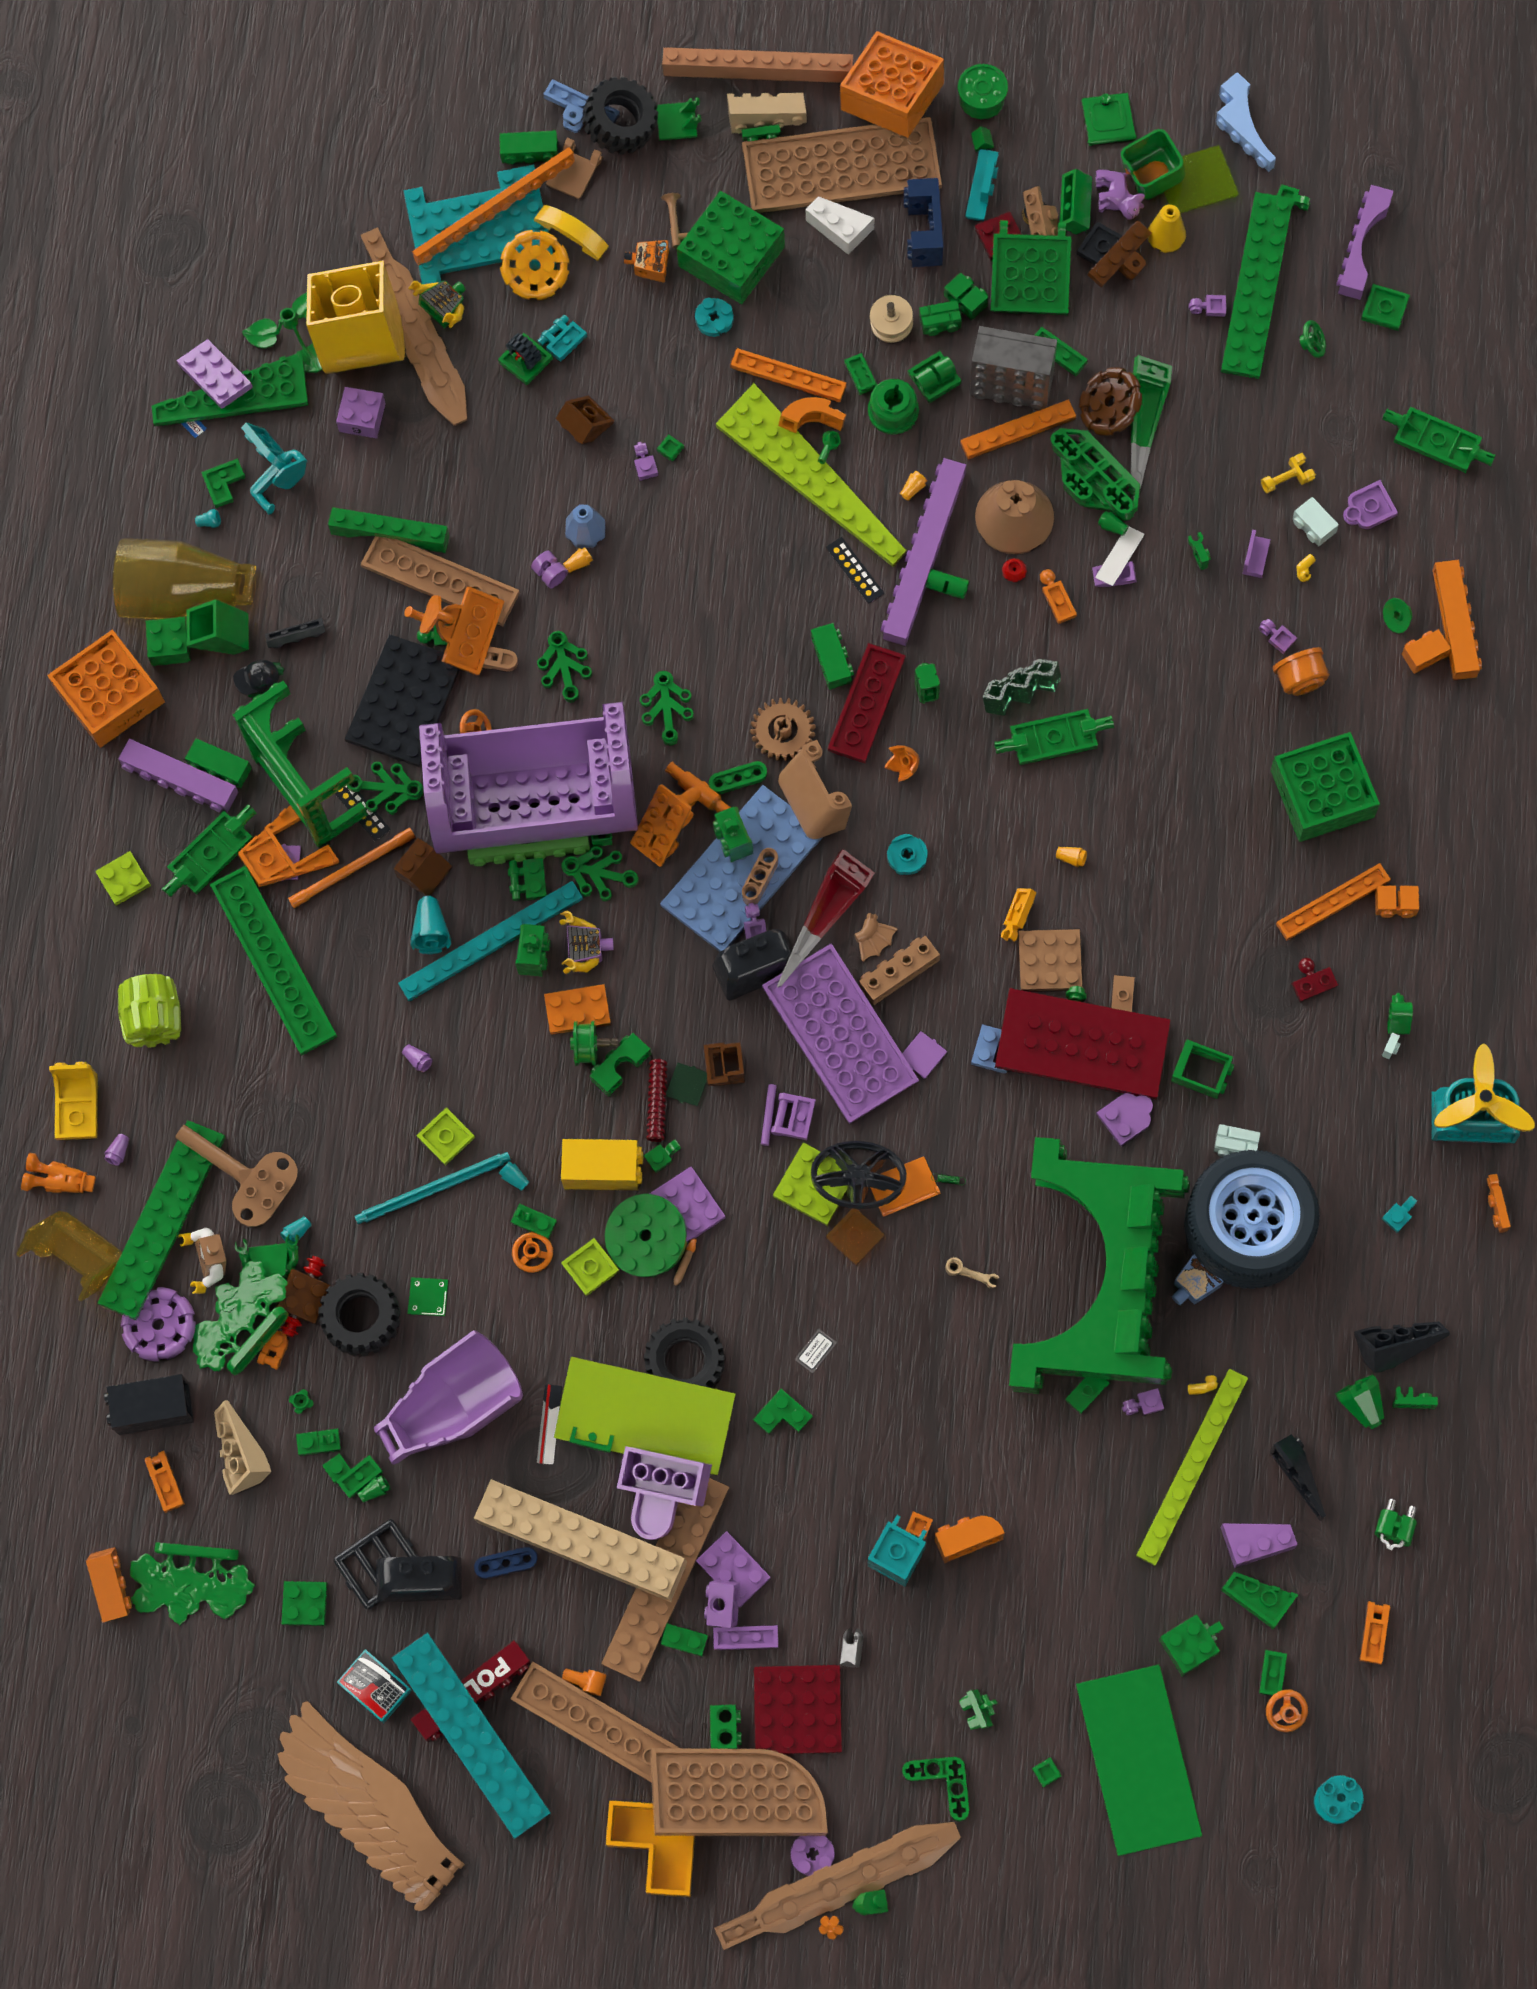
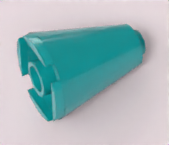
[410,896,451,954]

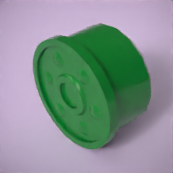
[958,64,1008,119]
[868,379,919,435]

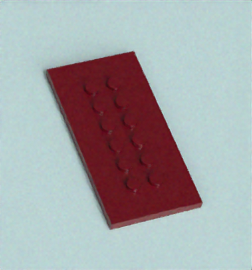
[995,988,1170,1099]

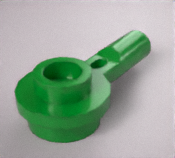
[818,431,841,464]

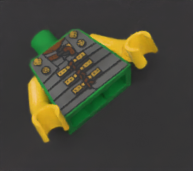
[408,281,466,328]

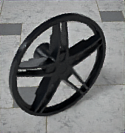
[811,1141,907,1209]

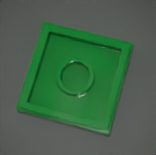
[1361,284,1410,331]

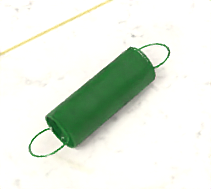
[931,1173,966,1185]

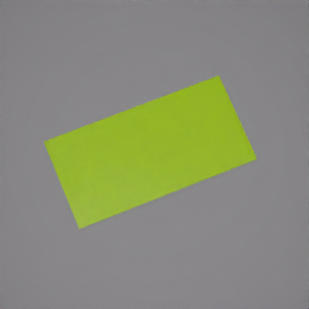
[554,1357,735,1475]

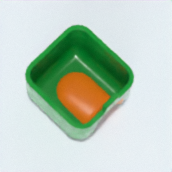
[1121,129,1186,200]

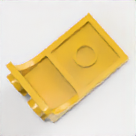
[49,1062,98,1140]

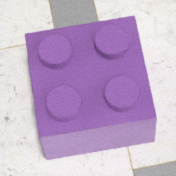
[336,387,386,438]

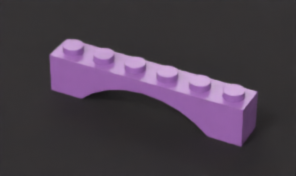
[1336,185,1393,300]

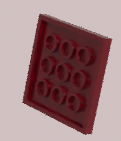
[754,1665,842,1754]

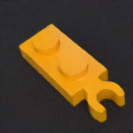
[1001,888,1037,941]

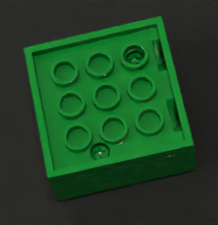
[677,190,785,305]
[1270,732,1380,842]

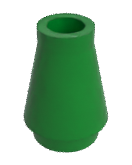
[1098,511,1129,536]
[358,1475,391,1503]

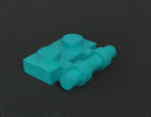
[537,315,587,362]

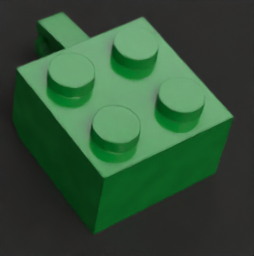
[146,617,191,666]
[713,807,753,862]
[515,924,550,977]
[1159,1614,1224,1676]

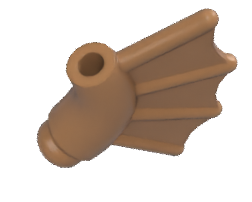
[854,913,898,962]

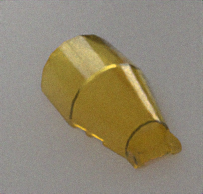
[113,538,256,619]

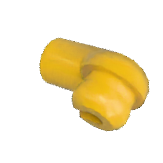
[1296,554,1316,582]
[1188,1376,1218,1395]

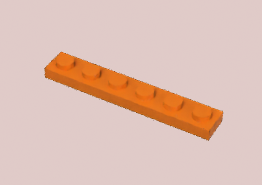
[730,348,847,403]
[960,399,1076,460]
[1276,863,1391,941]

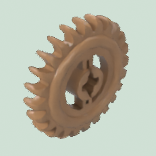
[750,697,816,761]

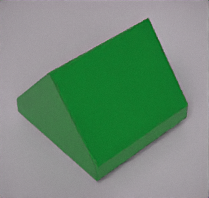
[971,126,994,152]

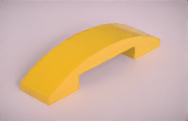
[534,205,609,261]

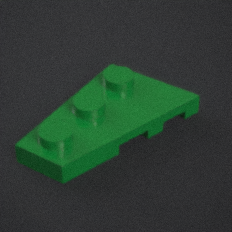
[1221,1572,1299,1629]

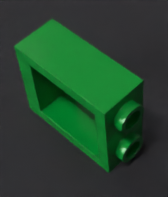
[1171,1039,1235,1099]

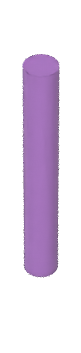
[761,1084,776,1146]

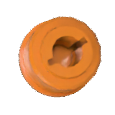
[1272,647,1329,696]

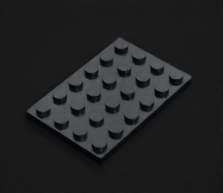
[345,634,460,767]

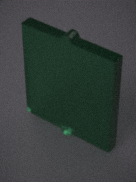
[666,1062,707,1107]

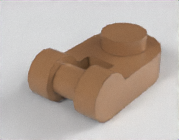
[482,646,518,671]

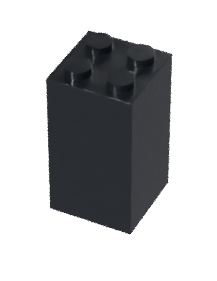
[104,1374,194,1435]

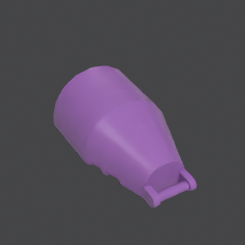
[374,1330,523,1464]

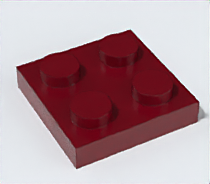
[975,211,1022,261]

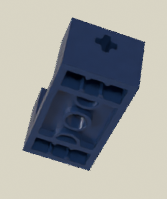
[904,178,943,267]

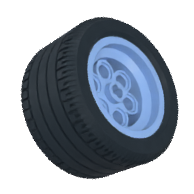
[1184,1150,1320,1289]

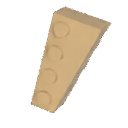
[727,93,807,133]

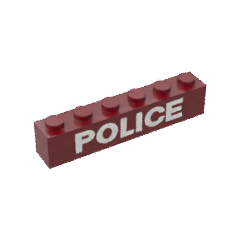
[410,1640,531,1742]

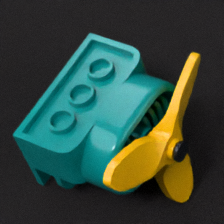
[1431,1044,1535,1143]

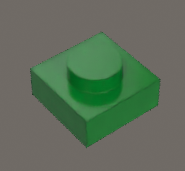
[322,1453,351,1484]

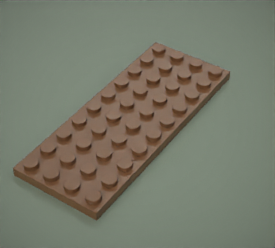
[742,117,942,213]

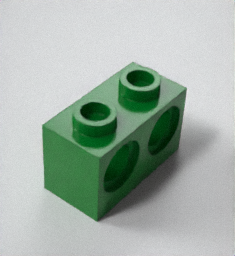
[710,1705,742,1749]

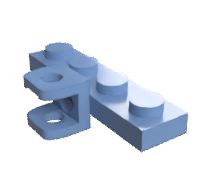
[543,79,620,133]

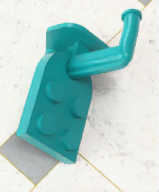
[241,422,307,515]

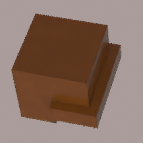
[703,1042,745,1086]

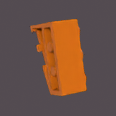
[86,1547,132,1622]

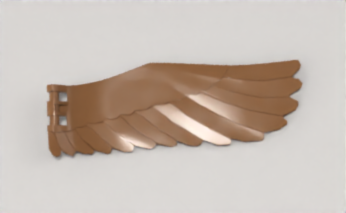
[278,1701,465,1911]

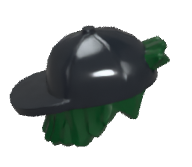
[233,660,284,698]

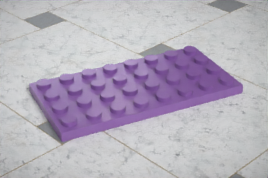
[762,943,919,1124]

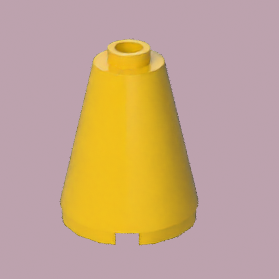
[1148,205,1186,253]

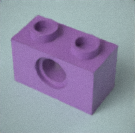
[704,1580,740,1628]

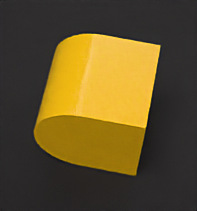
[306,261,405,374]

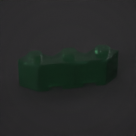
[983,659,1061,716]

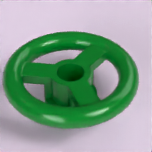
[1300,320,1326,358]

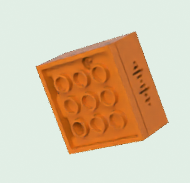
[840,31,944,138]
[47,629,165,748]

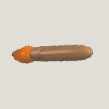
[674,1238,697,1286]

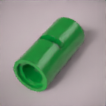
[926,569,969,599]

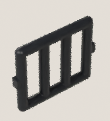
[333,1519,417,1610]

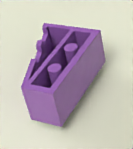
[1220,1524,1298,1568]

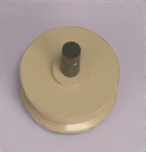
[870,295,913,343]

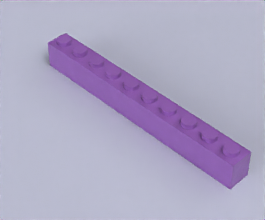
[881,458,966,646]

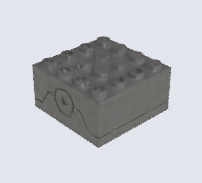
[970,326,1057,410]

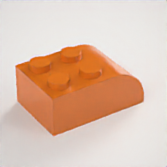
[935,1516,1005,1563]

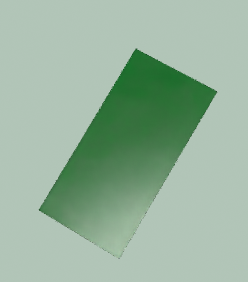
[1076,1664,1202,1856]

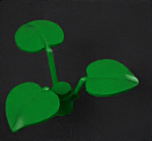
[242,292,322,373]

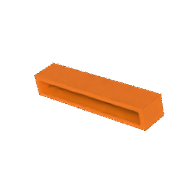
[1432,560,1482,680]

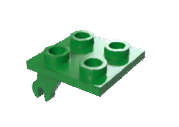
[657,97,701,141]

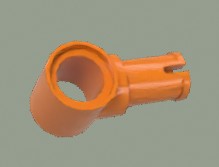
[562,1668,607,1696]

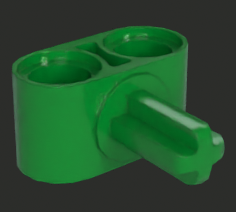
[1388,993,1413,1034]

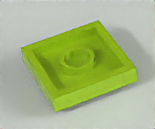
[95,851,151,906]
[416,1107,475,1166]
[561,1238,620,1296]

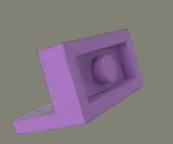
[1242,530,1270,578]

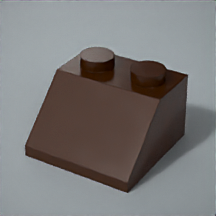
[555,395,614,444]
[393,838,452,896]

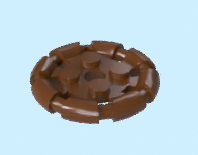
[1079,367,1142,436]

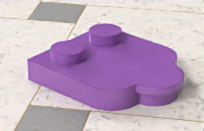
[1343,480,1398,529]
[1096,1093,1153,1147]

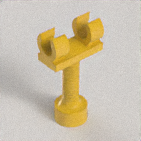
[1261,453,1316,494]

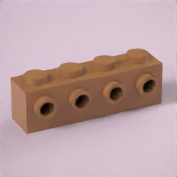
[859,936,940,1006]

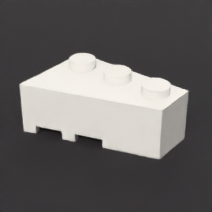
[805,196,874,255]

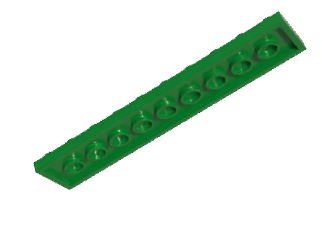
[1221,192,1293,379]
[210,866,337,1056]
[98,1120,226,1320]

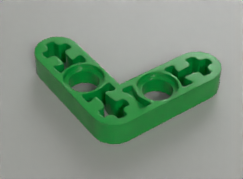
[902,1757,969,1821]

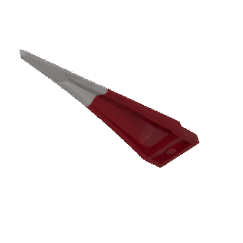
[777,849,874,988]

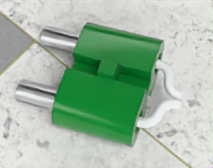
[1374,1499,1417,1550]

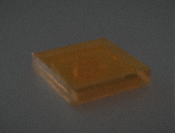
[826,1209,884,1265]

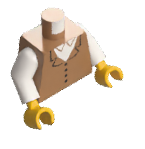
[178,1228,226,1294]

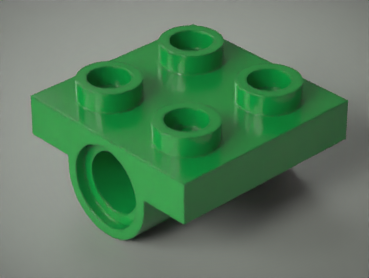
[908,351,962,403]

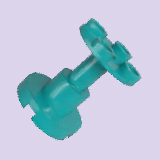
[1314,1775,1363,1824]

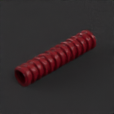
[646,1059,667,1142]

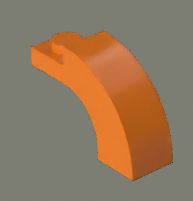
[778,397,846,433]

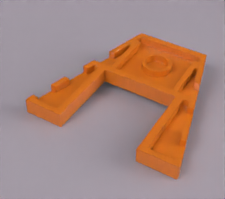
[238,806,339,887]

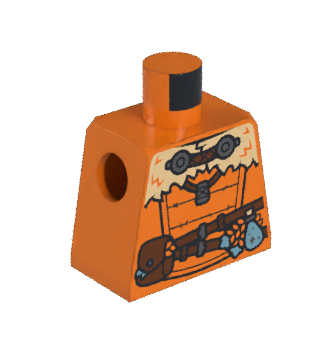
[624,240,669,282]

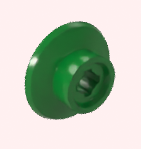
[1383,598,1412,633]

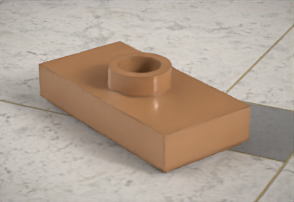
[1111,975,1135,1012]

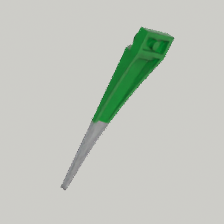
[1131,355,1172,500]

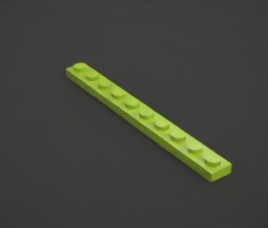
[1136,1369,1248,1566]

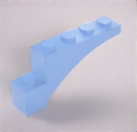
[1216,72,1276,172]

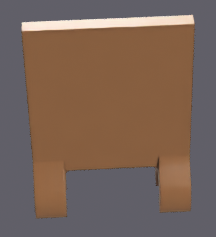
[546,138,603,200]

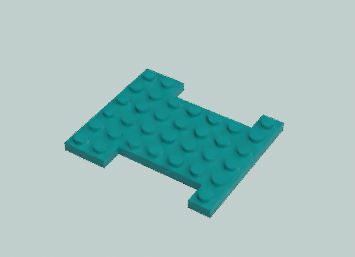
[403,165,556,284]

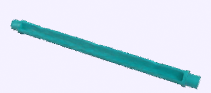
[355,1152,511,1224]

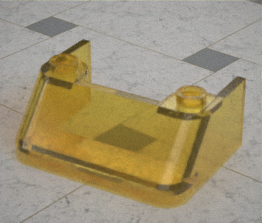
[16,1211,122,1301]

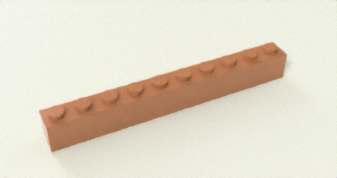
[662,47,853,83]

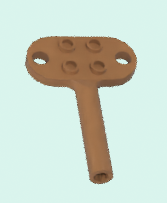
[175,1125,297,1227]

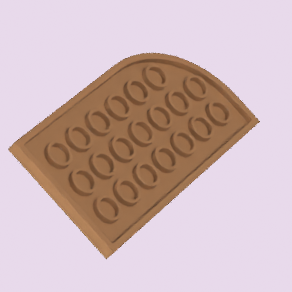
[650,1748,828,1836]

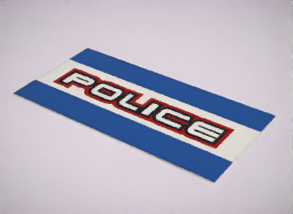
[181,421,207,438]

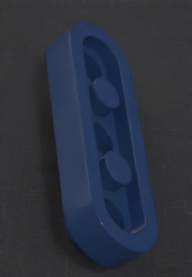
[474,1547,538,1579]

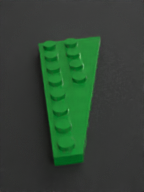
[152,350,308,426]

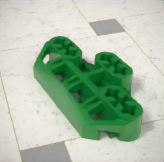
[1051,428,1140,521]

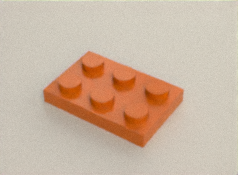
[544,984,611,1035]

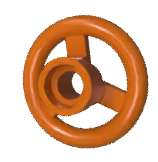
[460,709,492,733]
[512,1232,553,1273]
[1266,1690,1308,1732]

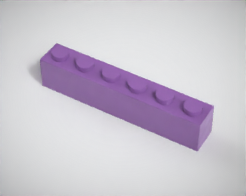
[118,739,238,813]

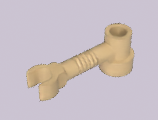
[945,1257,999,1289]

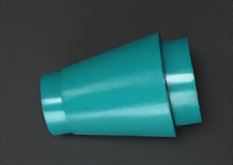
[499,1161,529,1191]
[280,1216,312,1242]

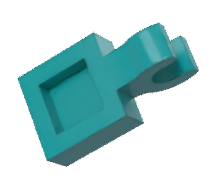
[1382,1196,1417,1233]

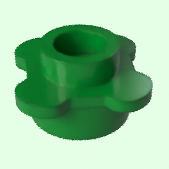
[289,1389,314,1414]

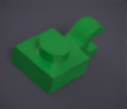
[1277,184,1310,211]
[1188,532,1211,570]
[644,1140,681,1173]

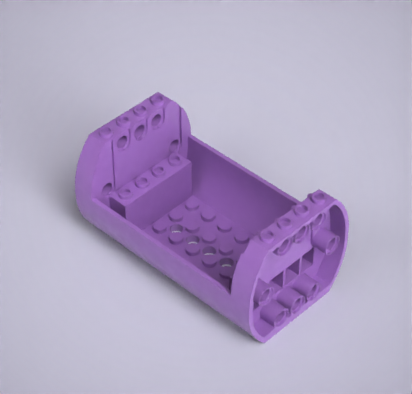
[419,702,638,854]

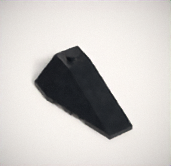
[1354,1322,1450,1373]
[1269,1434,1326,1521]

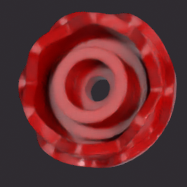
[1002,558,1027,582]

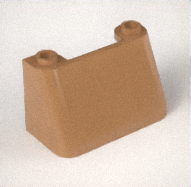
[778,740,852,839]

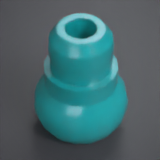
[195,509,221,528]

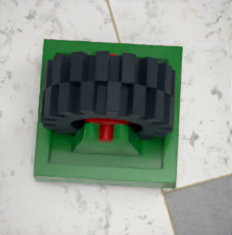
[498,333,553,385]

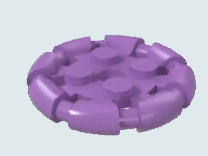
[121,1287,196,1361]

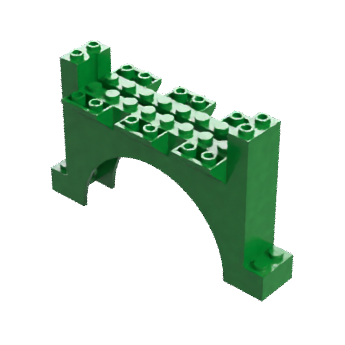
[1009,1137,1190,1394]

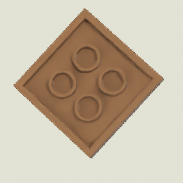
[1018,929,1082,991]

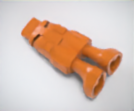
[21,1153,96,1193]

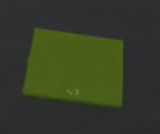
[1164,145,1239,213]

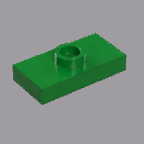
[844,353,877,395]
[1065,1377,1109,1414]

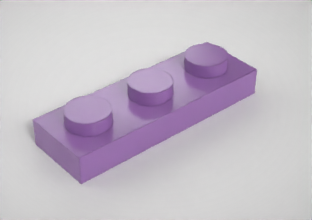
[713,1625,778,1650]

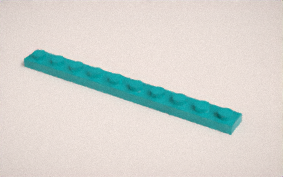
[398,881,583,1002]

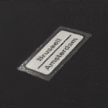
[795,1329,837,1373]

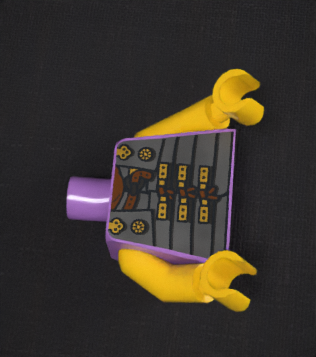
[559,911,614,974]

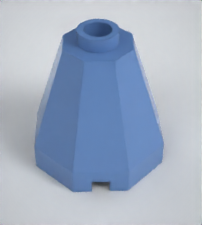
[565,505,606,548]

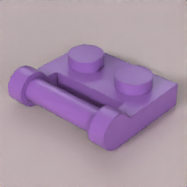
[771,1093,816,1140]

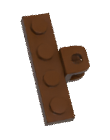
[1087,220,1152,288]

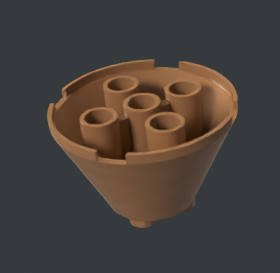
[975,480,1054,554]

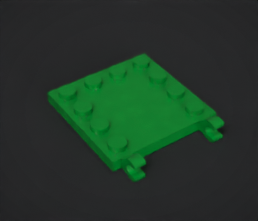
[991,220,1071,315]

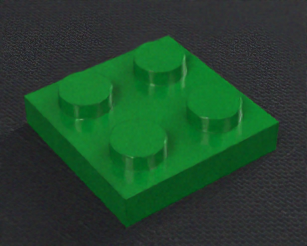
[281,1581,327,1626]

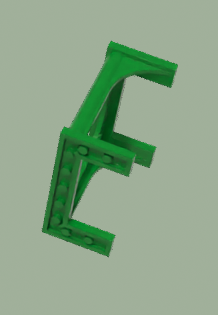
[232,681,368,848]

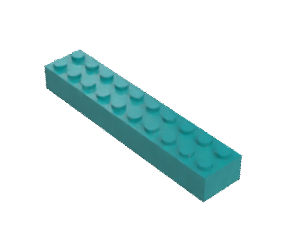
[392,1633,550,1839]

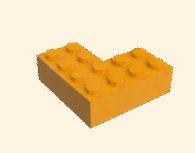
[606,1801,695,1897]

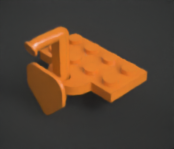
[404,587,504,676]

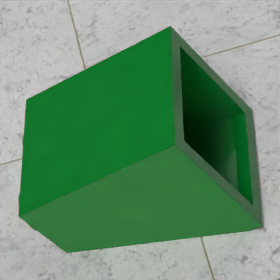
[187,599,249,655]

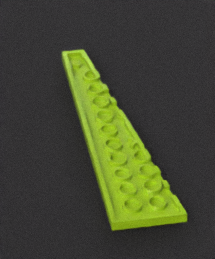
[716,384,906,567]

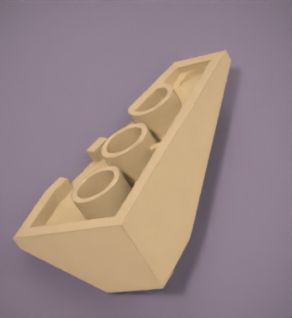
[214,1401,271,1495]

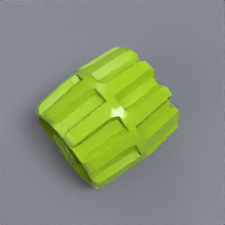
[118,974,181,1048]

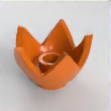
[885,746,919,782]

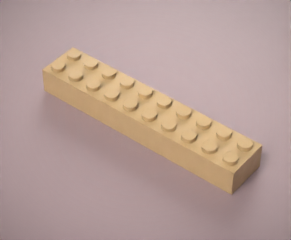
[474,1479,688,1602]

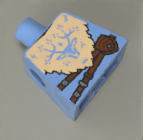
[1171,1254,1224,1305]

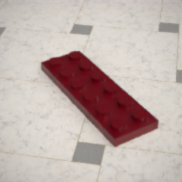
[827,643,906,764]

